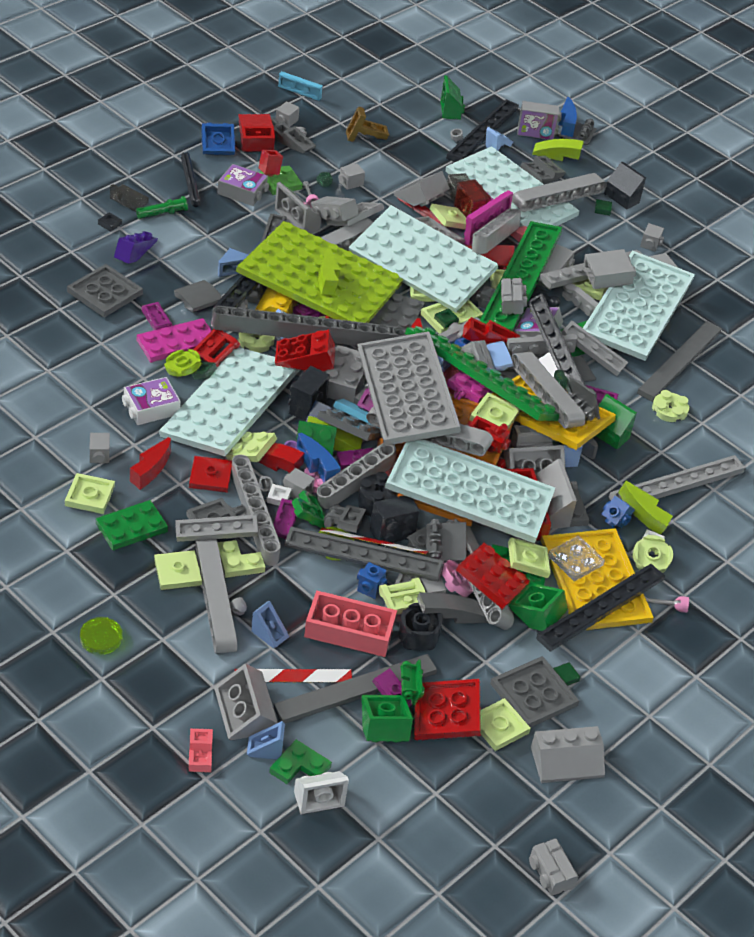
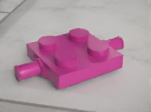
[447,371,492,403]

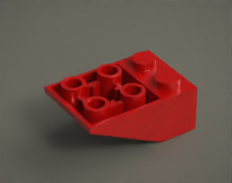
[238,114,275,151]
[275,330,336,371]

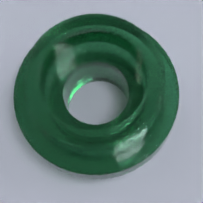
[317,172,333,187]

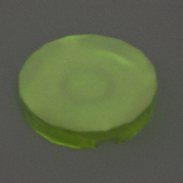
[80,617,122,654]

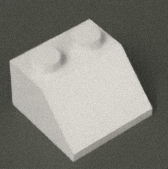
[294,771,349,814]

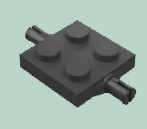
[187,498,246,540]

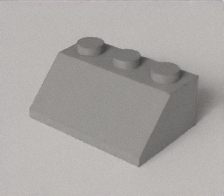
[394,171,450,207]
[275,182,321,234]
[503,445,565,475]
[536,459,577,529]
[214,663,278,740]
[531,726,605,783]

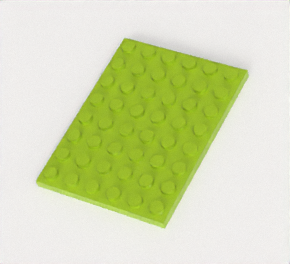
[236,221,403,323]

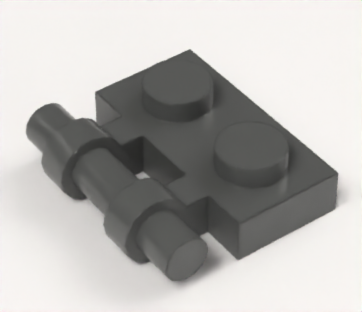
[324,504,366,533]

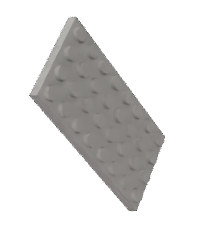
[357,332,461,446]

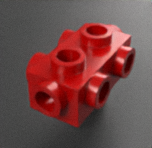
[467,415,511,453]

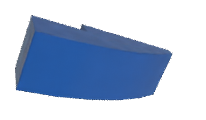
[558,97,577,137]
[297,433,341,483]

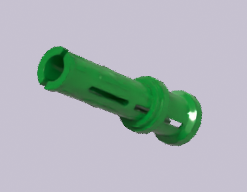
[136,196,188,219]

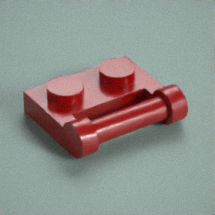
[193,329,240,370]

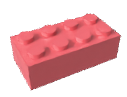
[304,590,397,657]

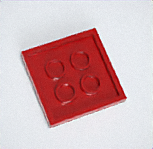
[455,543,530,610]
[414,679,481,740]

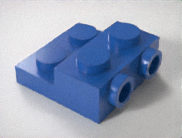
[201,123,235,155]

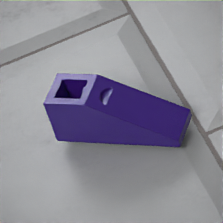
[114,231,158,264]

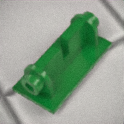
[400,659,424,706]

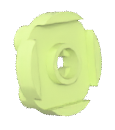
[239,332,275,353]
[652,390,689,422]
[633,535,673,573]

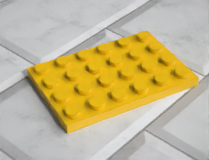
[491,375,616,450]
[541,528,654,630]

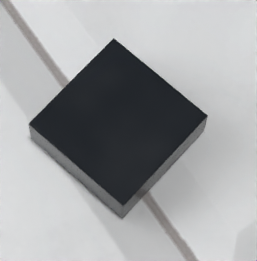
[98,212,122,232]

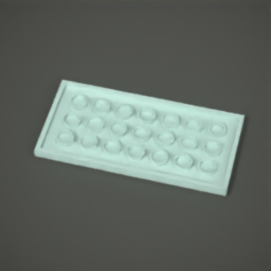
[445,146,579,227]
[348,205,498,313]
[583,250,695,361]
[159,347,300,456]
[385,439,555,543]

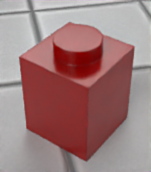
[258,150,283,176]

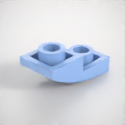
[487,341,513,371]

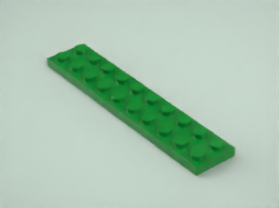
[480,221,562,332]
[405,326,560,421]

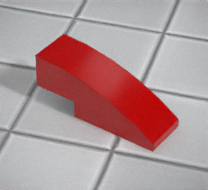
[463,317,520,345]
[130,437,171,490]
[259,443,305,473]

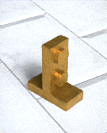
[346,106,389,142]

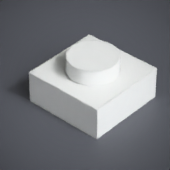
[267,484,291,506]

